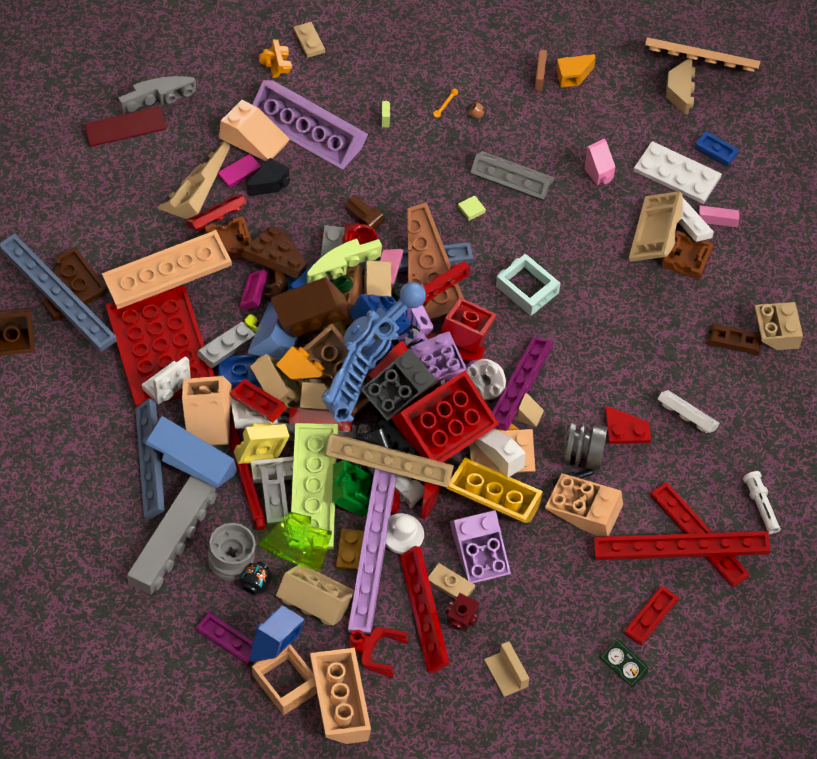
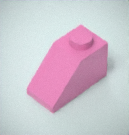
[584,139,615,186]

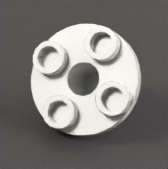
[467,359,506,400]
[385,513,424,554]

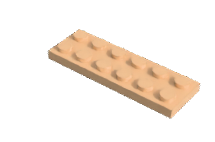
[645,38,760,72]
[102,230,232,309]

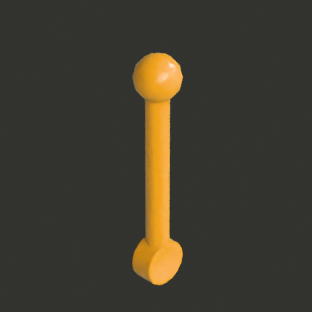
[433,88,458,118]

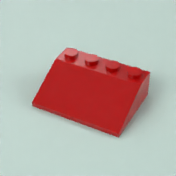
[391,370,499,462]

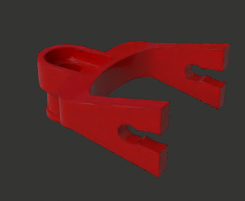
[349,627,408,678]

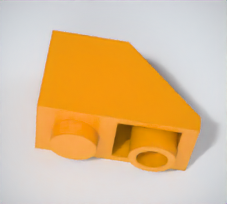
[556,54,596,87]
[276,346,328,380]

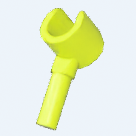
[244,314,258,333]

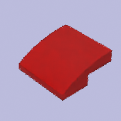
[421,482,441,519]

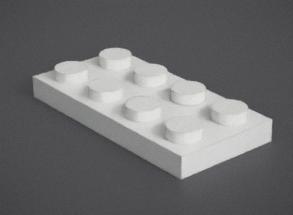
[634,141,722,204]

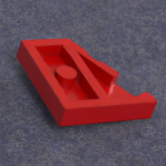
[605,406,651,444]

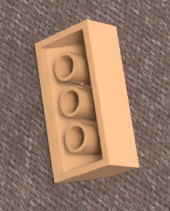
[310,648,371,744]

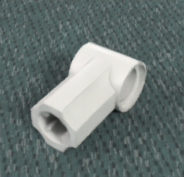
[395,474,424,508]

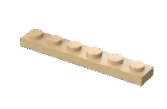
[326,433,454,487]

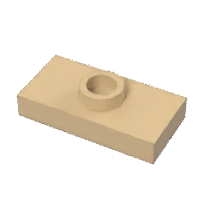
[428,563,475,599]

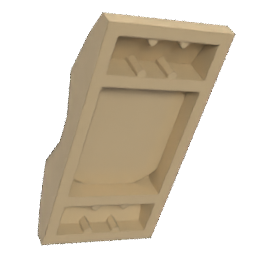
[629,191,683,262]

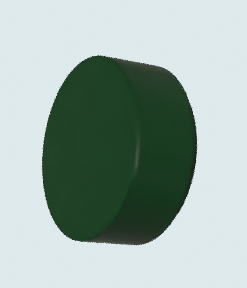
[333,275,353,294]

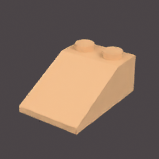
[219,100,290,161]

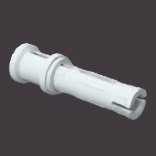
[743,471,781,534]

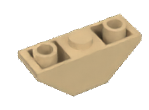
[666,59,695,115]

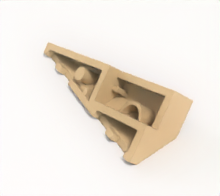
[157,141,230,219]

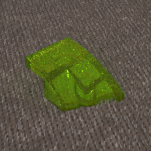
[260,511,332,571]

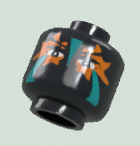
[239,562,272,596]

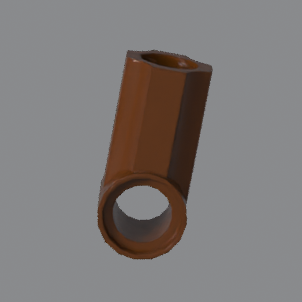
[345,196,385,230]

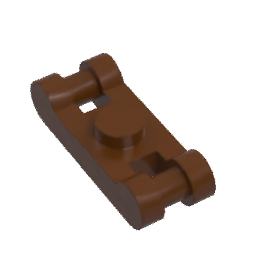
[707,324,762,356]

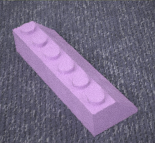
[252,80,368,170]

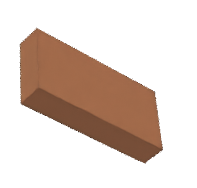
[535,50,547,91]

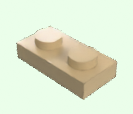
[294,22,325,58]

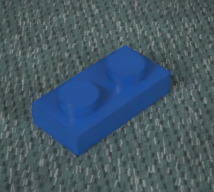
[695,131,739,167]

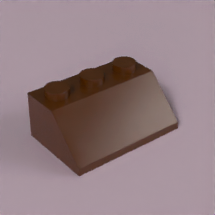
[271,277,348,338]
[0,307,35,356]

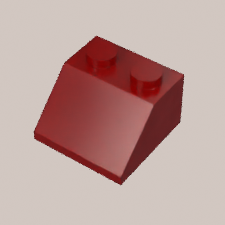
[440,297,497,354]

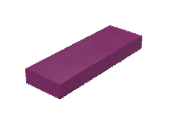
[195,612,253,666]

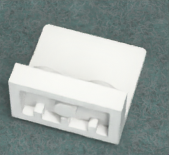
[142,356,191,405]

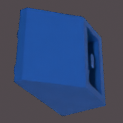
[349,294,411,333]
[249,605,305,662]

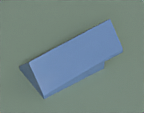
[248,289,300,360]
[146,416,237,488]

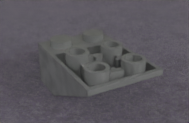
[361,348,440,421]

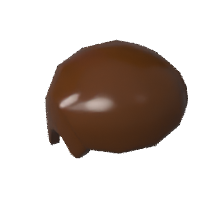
[262,269,287,299]

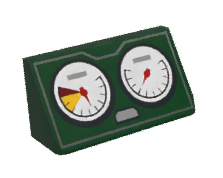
[600,638,649,687]

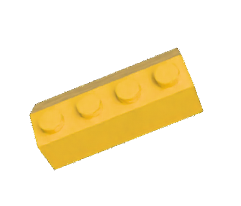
[447,458,543,523]

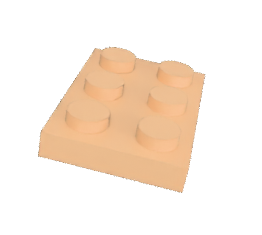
[469,429,535,473]

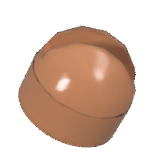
[468,102,485,119]

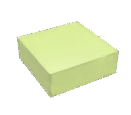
[382,101,390,128]
[458,196,486,221]

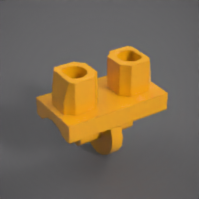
[259,39,292,78]

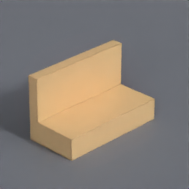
[364,261,391,296]
[484,641,529,697]

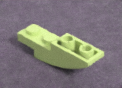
[307,239,382,284]

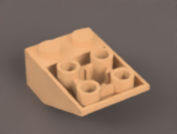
[182,376,232,446]
[545,473,623,537]

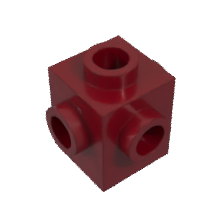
[445,592,479,631]

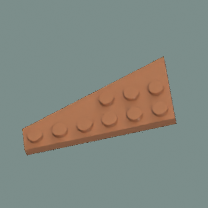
[408,202,464,322]

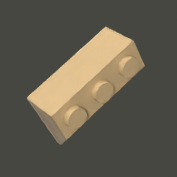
[276,564,355,625]

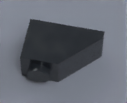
[247,158,290,196]

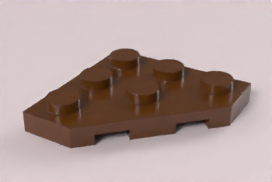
[243,226,307,279]
[44,247,108,321]

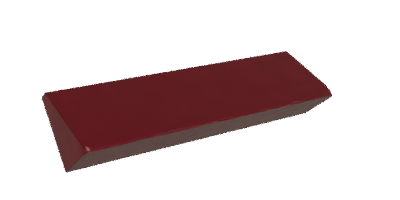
[85,107,166,147]

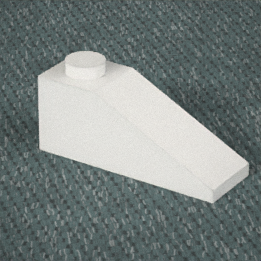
[474,428,526,478]

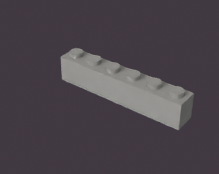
[127,475,217,595]

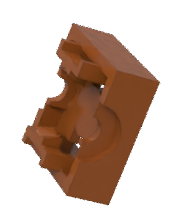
[204,216,252,260]
[662,230,714,280]

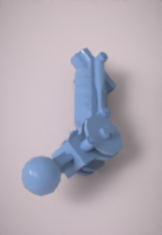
[321,282,426,423]

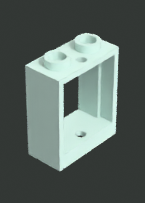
[496,254,560,316]

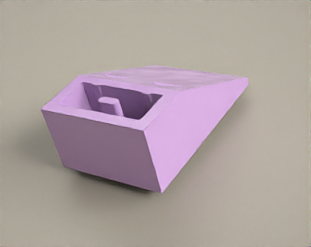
[411,331,467,382]
[449,510,511,583]

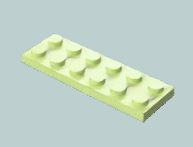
[290,423,338,549]

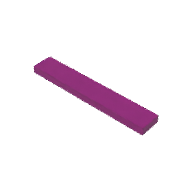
[492,337,553,431]

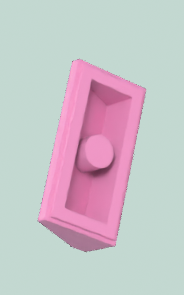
[699,206,739,227]
[380,249,403,290]

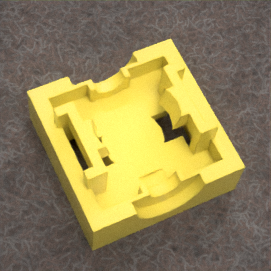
[234,422,290,464]

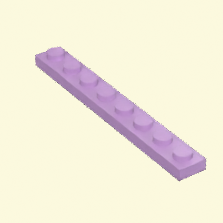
[348,468,397,635]

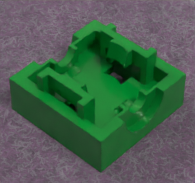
[332,460,374,517]

